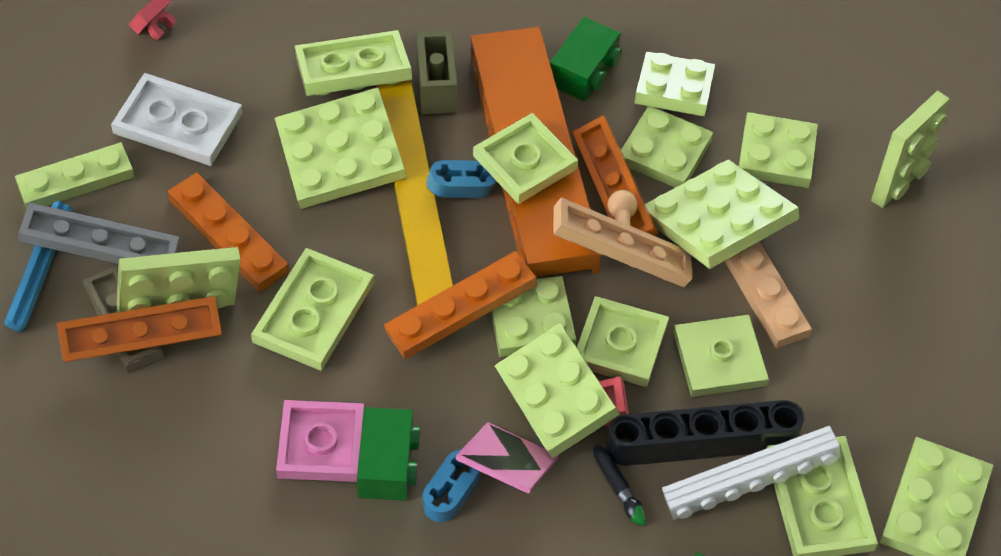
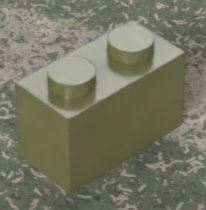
[417,31,458,115]

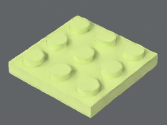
[275,87,407,209]
[645,159,799,269]

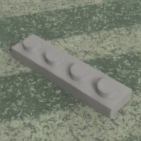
[18,202,179,264]

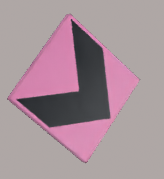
[455,422,559,494]

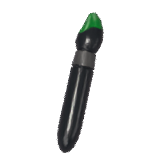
[593,445,646,526]

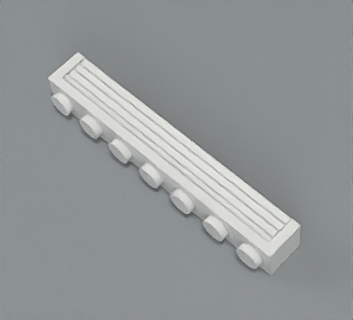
[662,425,841,520]

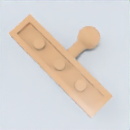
[553,190,692,287]

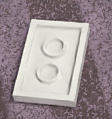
[111,73,243,166]

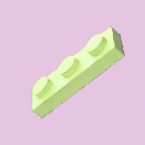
[15,142,135,209]

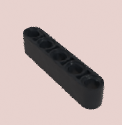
[606,400,804,466]

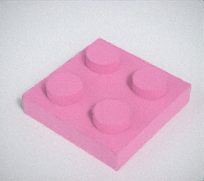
[276,400,364,482]

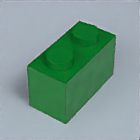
[550,16,622,102]
[357,407,420,501]

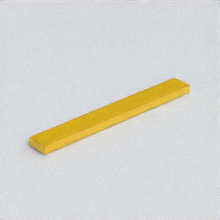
[376,80,453,305]

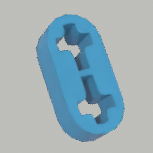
[426,160,496,198]
[423,450,480,522]

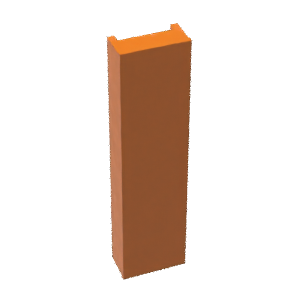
[470,27,602,277]

